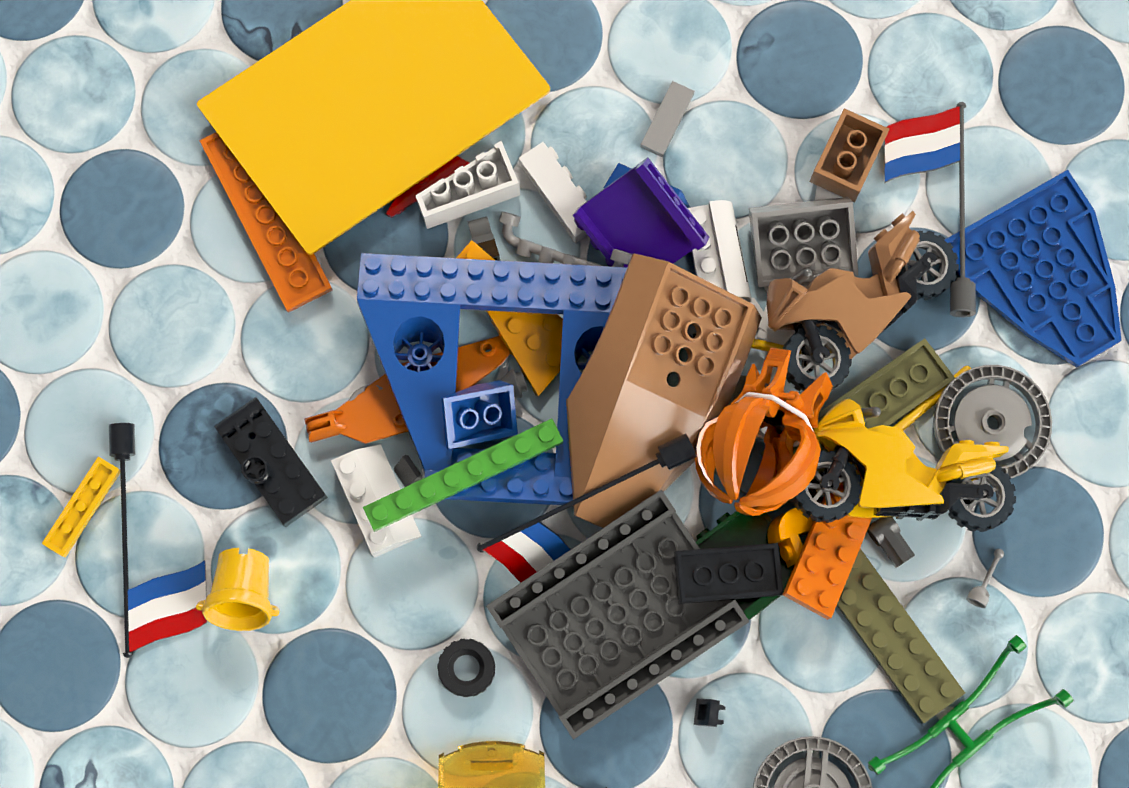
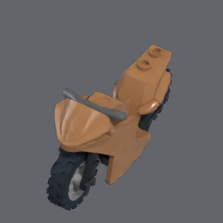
[766,211,959,391]

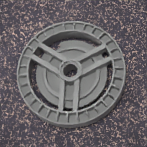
[933,365,1052,480]
[753,736,873,788]

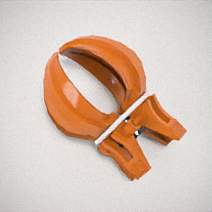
[695,348,833,516]

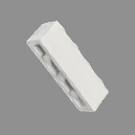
[519,142,588,244]

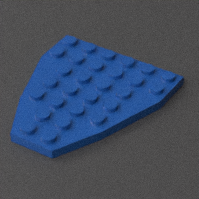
[945,170,1122,368]

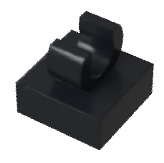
[693,699,726,727]

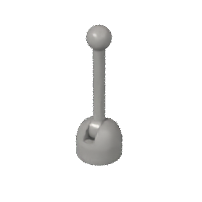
[966,549,1004,608]

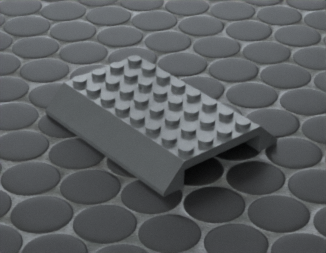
[486,490,750,740]

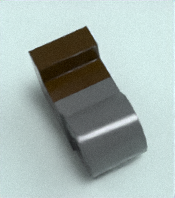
[468,216,500,261]

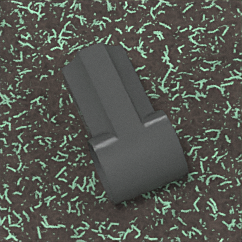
[867,517,915,568]

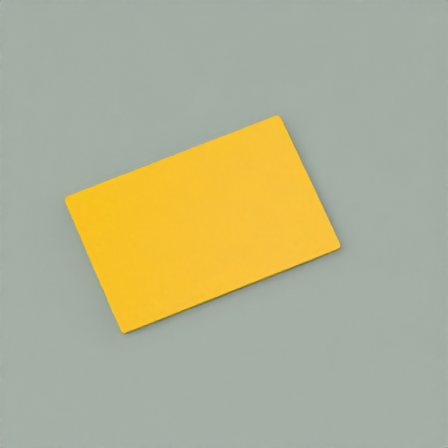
[197,0,550,255]

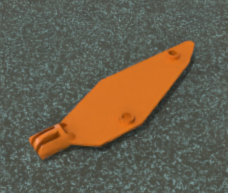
[304,336,510,444]

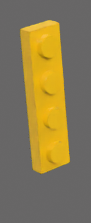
[42,456,120,558]

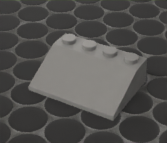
[749,197,858,287]

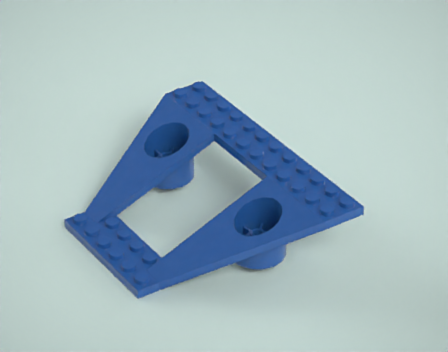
[357,253,627,505]

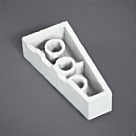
[416,141,520,229]

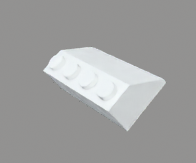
[331,444,422,558]

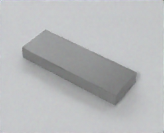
[640,81,695,157]

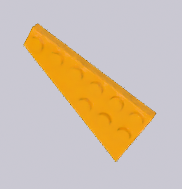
[456,240,563,397]

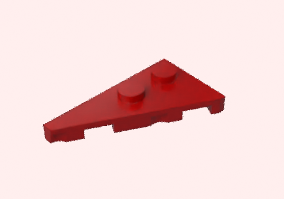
[386,156,470,218]

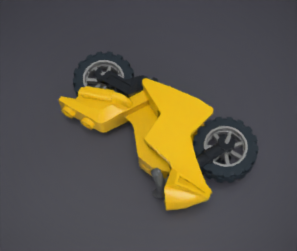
[792,399,1016,532]

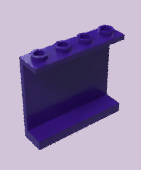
[572,157,710,267]

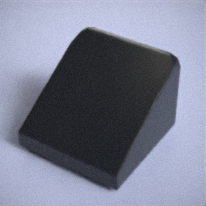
[394,455,422,487]

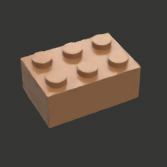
[809,108,889,203]

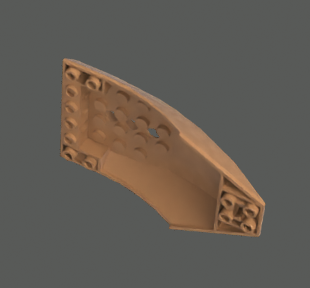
[566,253,762,528]

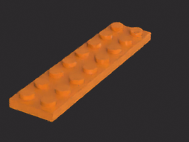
[199,132,333,313]

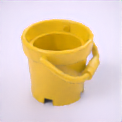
[196,548,280,631]

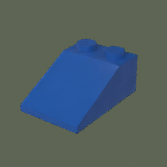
[441,380,518,449]

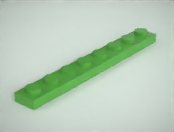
[363,419,564,532]

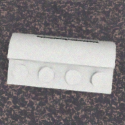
[688,200,752,302]

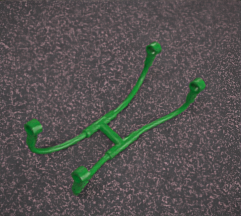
[868,635,1074,788]

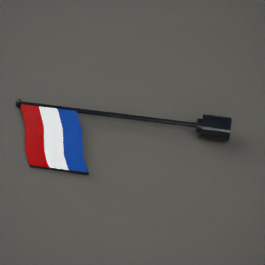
[109,423,207,658]
[477,433,698,583]

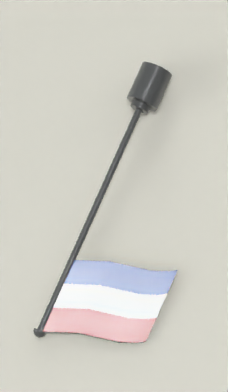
[884,102,976,318]

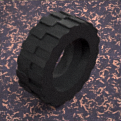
[437,638,496,697]

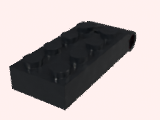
[214,397,328,527]

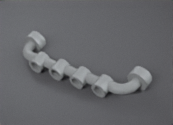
[499,211,632,267]

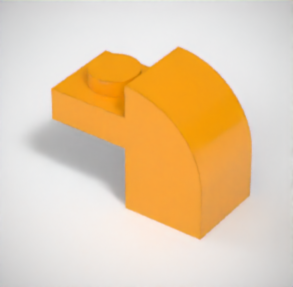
[767,508,813,568]

